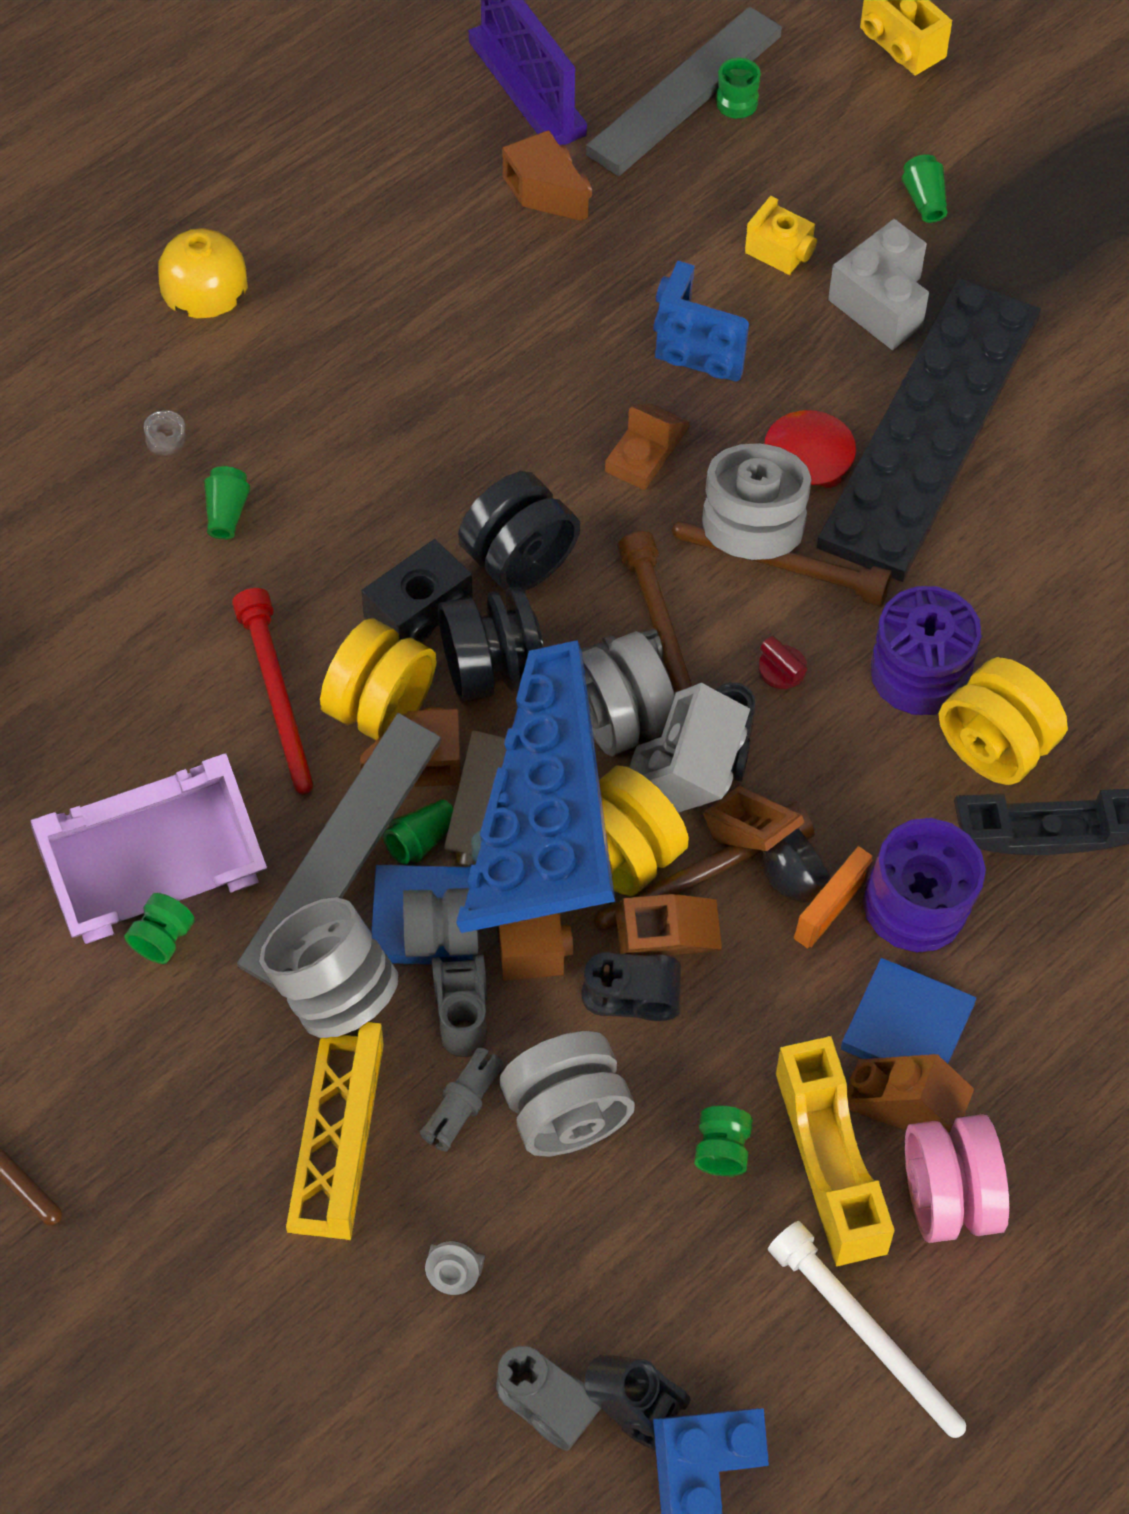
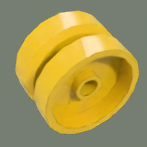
[320,618,436,741]
[938,657,1068,785]
[599,765,689,896]

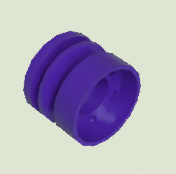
[871,586,981,715]
[863,818,986,952]

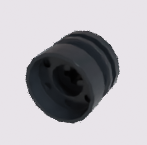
[438,585,544,703]

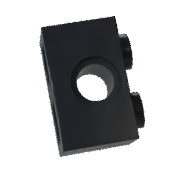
[361,538,473,643]

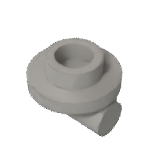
[425,1241,485,1295]

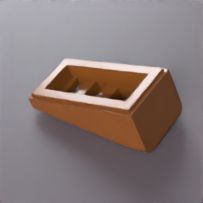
[703,786,804,851]

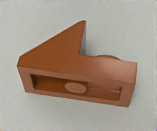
[605,403,690,490]

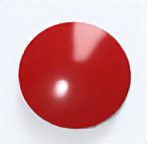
[764,410,856,488]

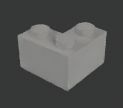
[828,219,929,350]
[629,683,750,813]

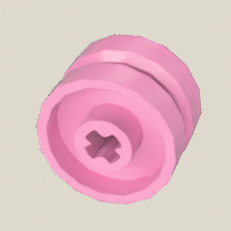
[905,1114,1009,1243]

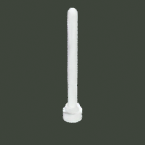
[768,1221,966,1438]

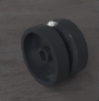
[458,471,580,592]

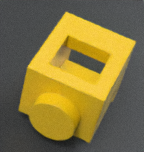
[745,196,817,275]

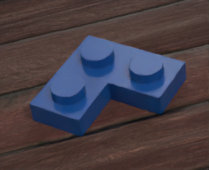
[653,1408,769,1514]

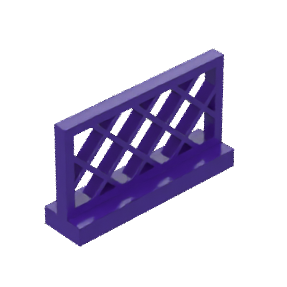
[468,0,587,145]

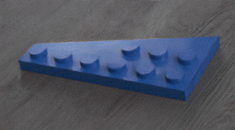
[456,640,615,933]

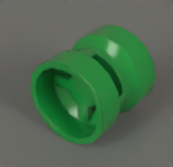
[716,57,761,119]
[124,893,195,964]
[694,1106,753,1177]

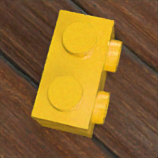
[860,0,953,76]

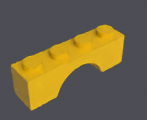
[776,1036,895,1267]

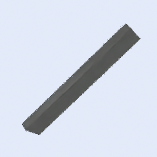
[586,6,782,177]
[237,713,441,991]

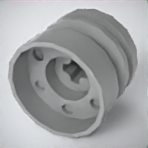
[259,897,398,1038]

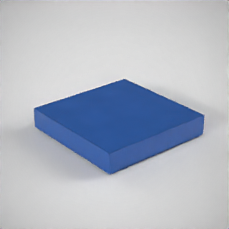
[371,865,473,964]
[840,958,977,1064]

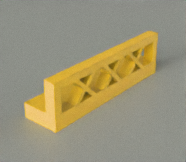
[286,1022,384,1240]

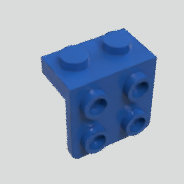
[653,261,749,381]

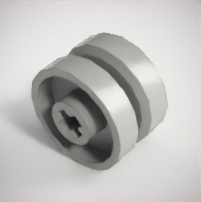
[702,443,811,560]
[582,631,675,757]
[500,1031,635,1157]

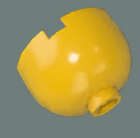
[158,228,248,318]

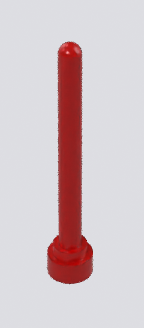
[232,588,313,795]

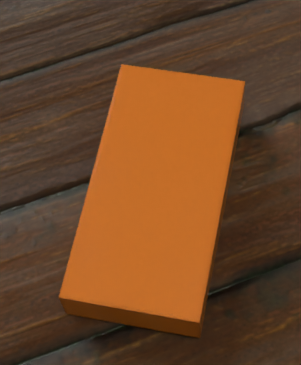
[794,846,873,949]

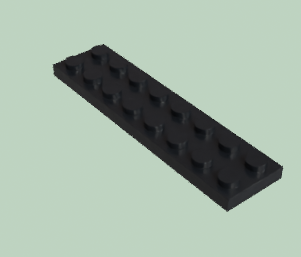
[817,278,1041,582]

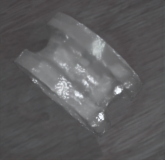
[144,410,186,456]

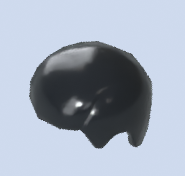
[763,828,831,902]

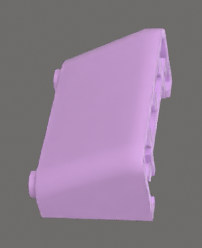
[31,753,267,944]

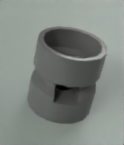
[403,888,478,957]

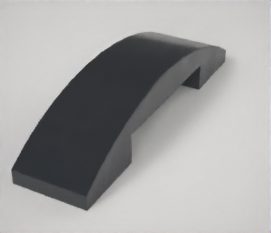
[954,789,1129,855]

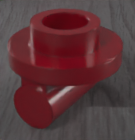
[758,636,807,689]

